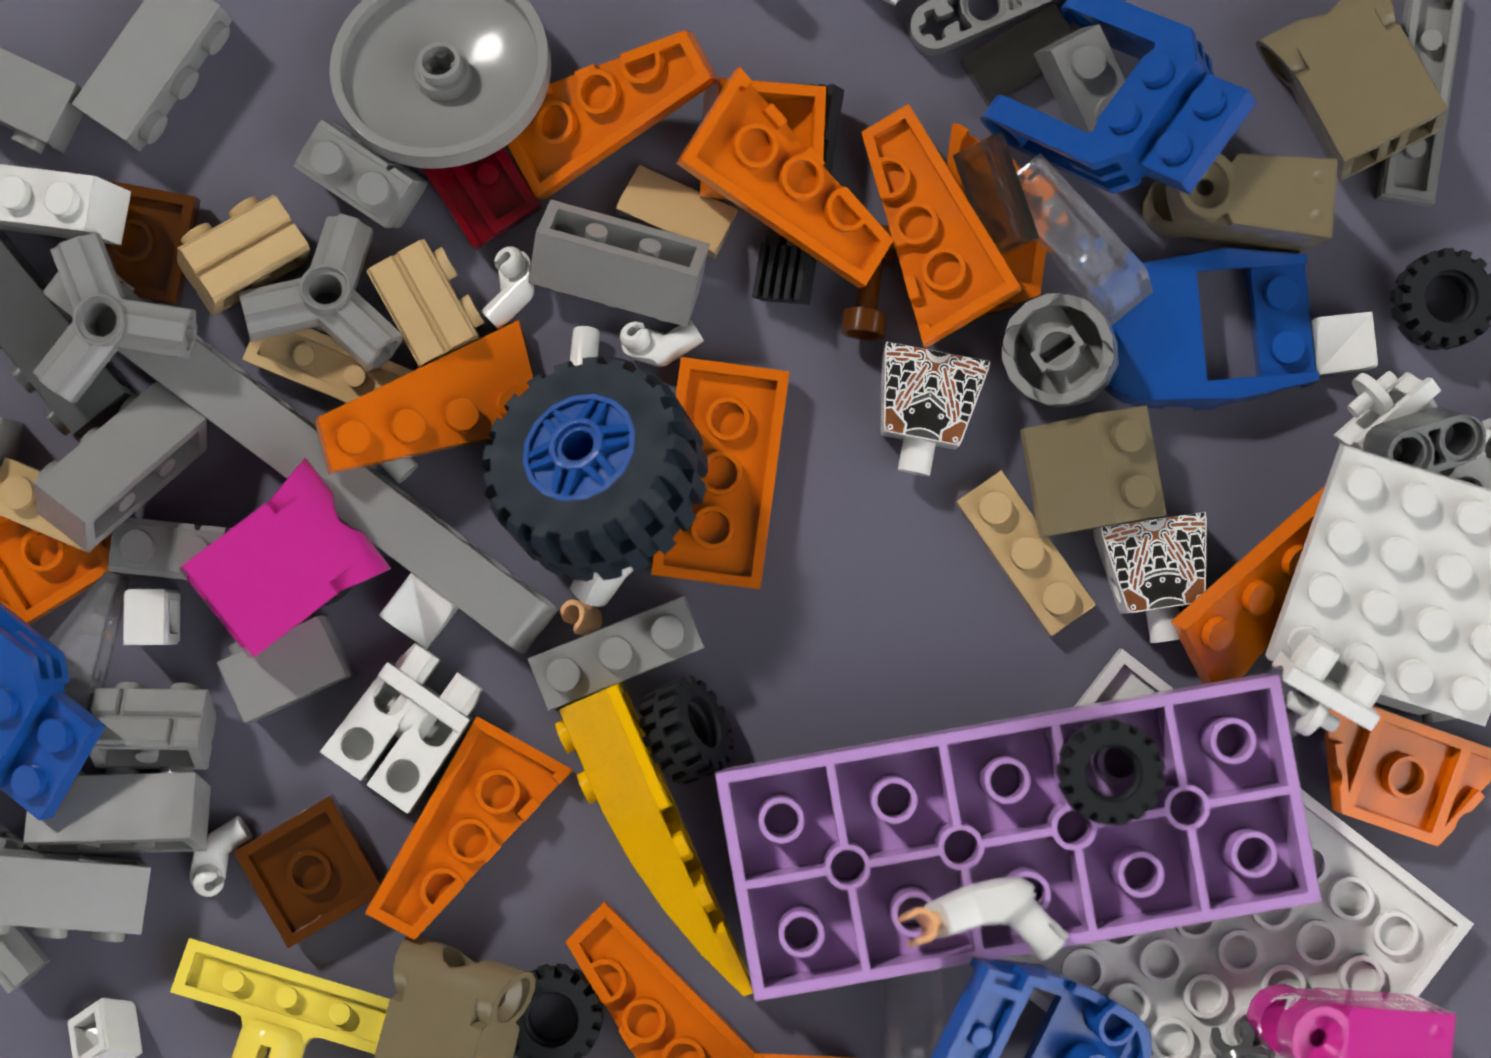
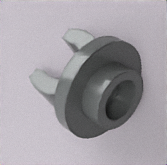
[1209,1020,1268,1058]

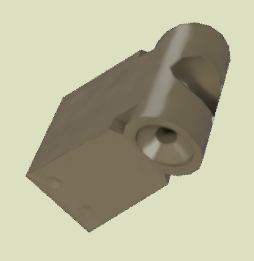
[1255,0,1448,182]
[1141,153,1338,254]
[374,936,536,1058]

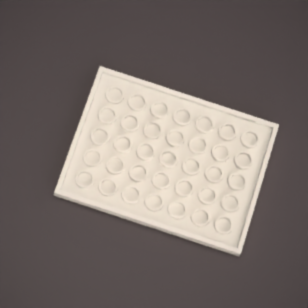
[998,649,1474,1058]

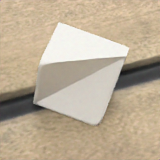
[1311,312,1378,376]
[379,573,459,649]
[123,589,181,645]
[68,998,143,1058]

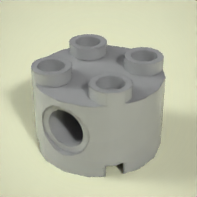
[1002,293,1119,408]

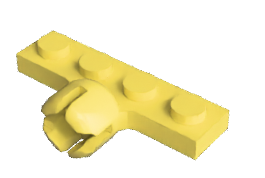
[170,938,390,1058]

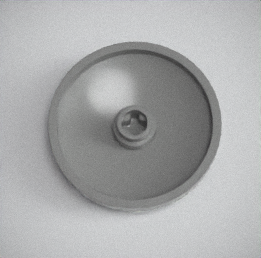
[329,0,551,169]

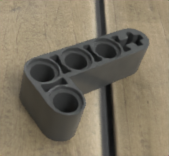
[1363,407,1486,474]

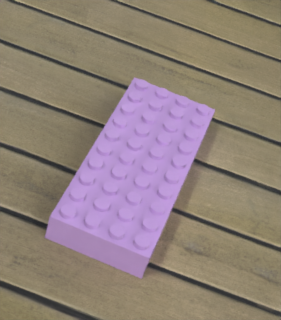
[715,673,1321,1001]

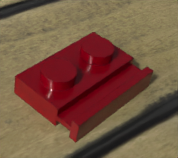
[422,148,542,251]

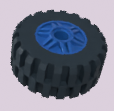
[482,356,708,581]

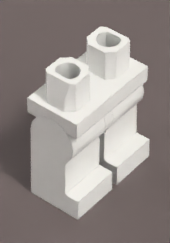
[320,643,483,814]

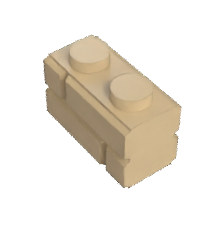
[177,194,310,316]
[366,239,484,368]

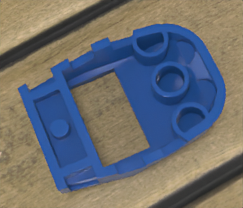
[1090,248,1320,411]
[931,957,1152,1058]

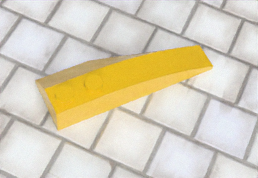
[555,682,753,997]

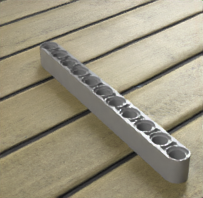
[43,271,558,654]

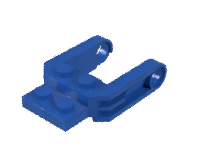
[980,0,1257,195]
[0,602,106,821]

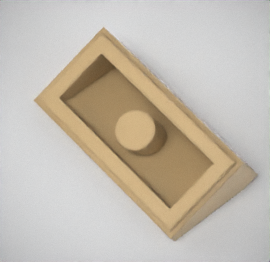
[615,165,738,260]

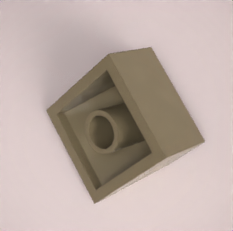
[1020,405,1167,538]

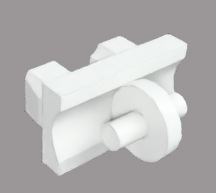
[1333,371,1441,460]
[1271,634,1386,736]

